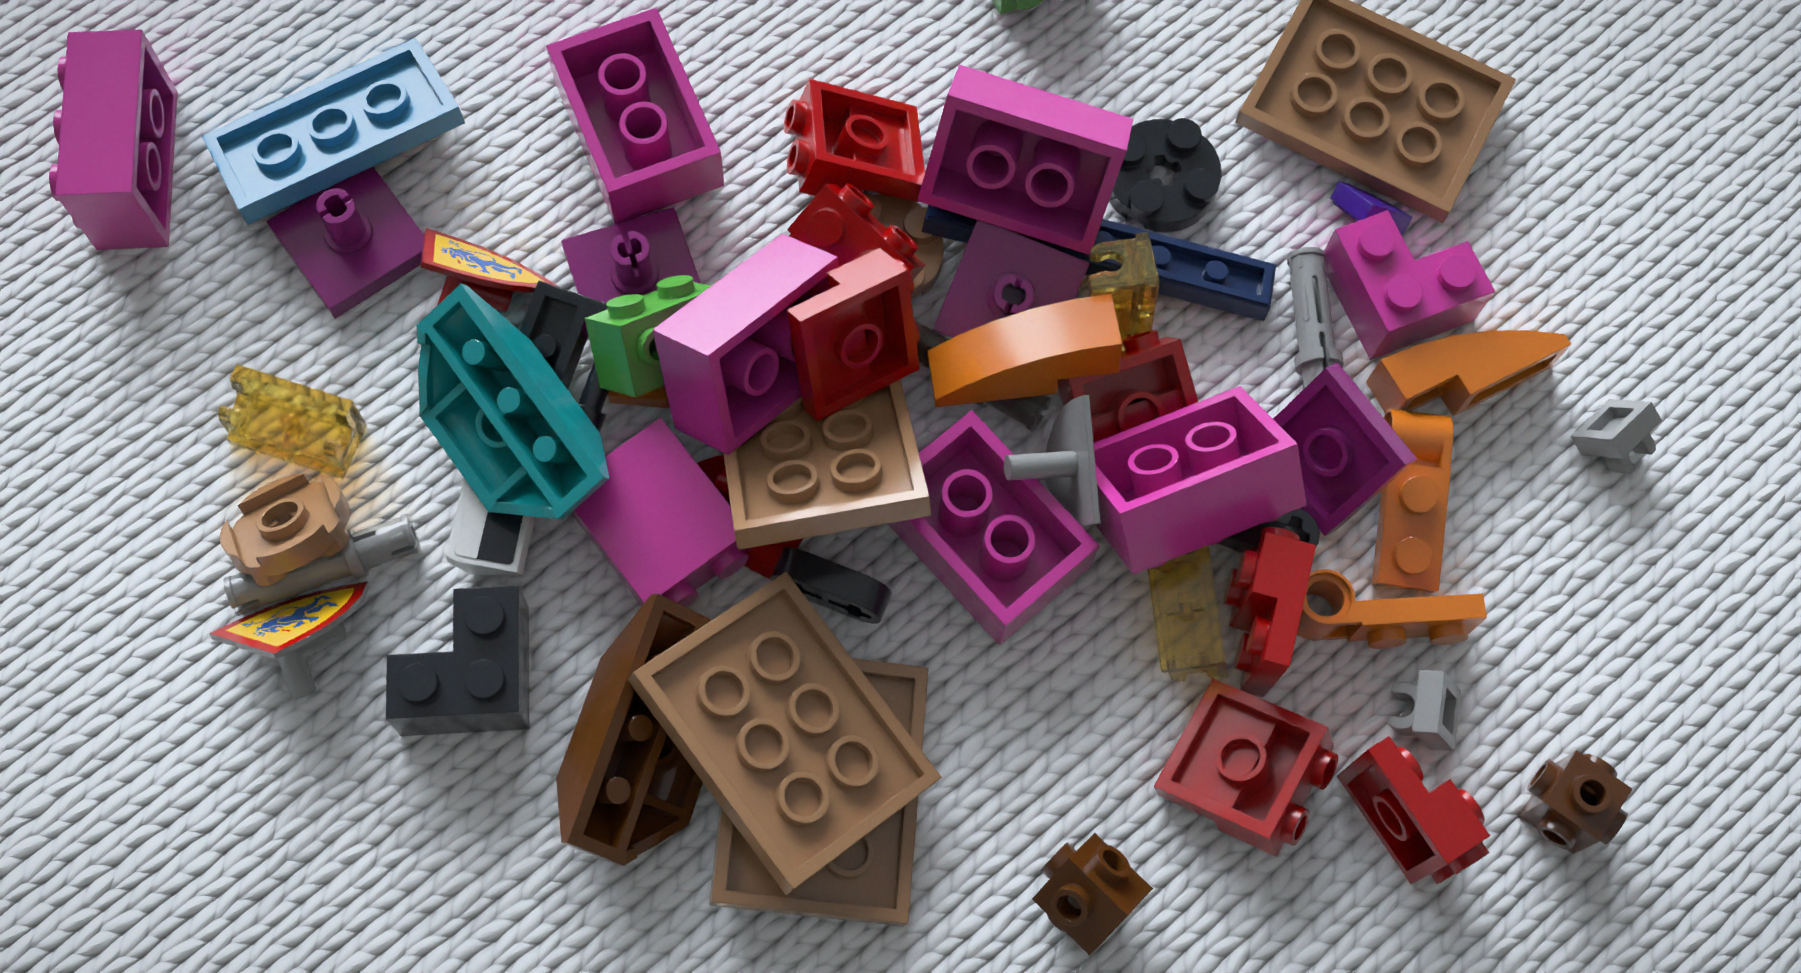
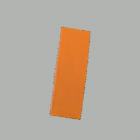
[928,293,1122,407]
[1366,330,1571,417]

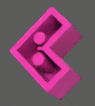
[1324,210,1495,360]

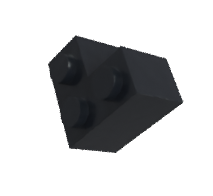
[386,586,530,736]

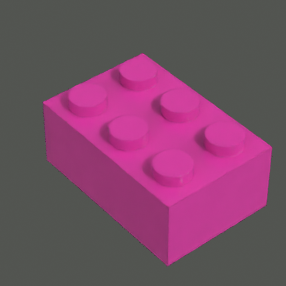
[546,7,724,224]
[49,29,178,250]
[917,64,1133,255]
[653,234,839,455]
[1093,386,1307,575]
[887,410,1100,646]

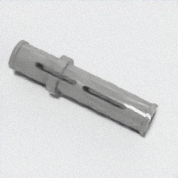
[1287,247,1344,388]
[223,514,421,616]

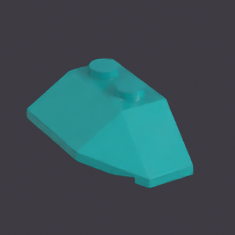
[416,284,609,520]

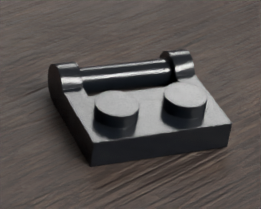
[519,280,609,432]

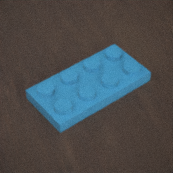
[202,38,465,225]

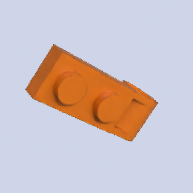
[1372,408,1454,593]
[1297,569,1487,649]

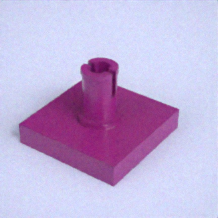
[266,167,424,319]
[561,207,701,303]
[933,220,1090,338]
[1273,363,1417,536]

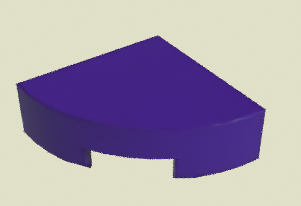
[1330,180,1413,235]

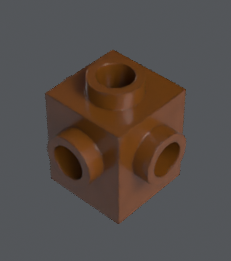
[1519,750,1632,854]
[1032,833,1153,956]

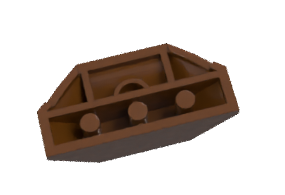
[556,594,711,866]

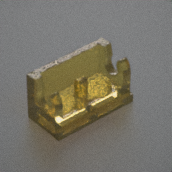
[1088,232,1160,352]
[218,364,367,480]
[1148,545,1229,682]

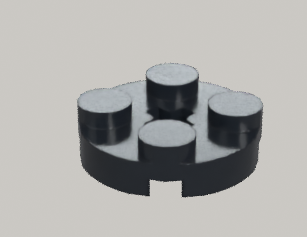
[1109,118,1222,233]

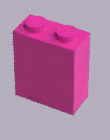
[571,417,753,607]

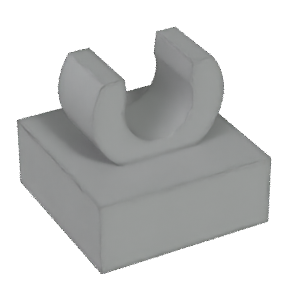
[1570,399,1662,474]
[1387,670,1461,751]

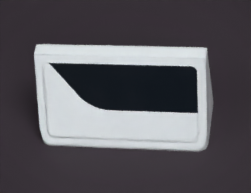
[446,479,535,576]

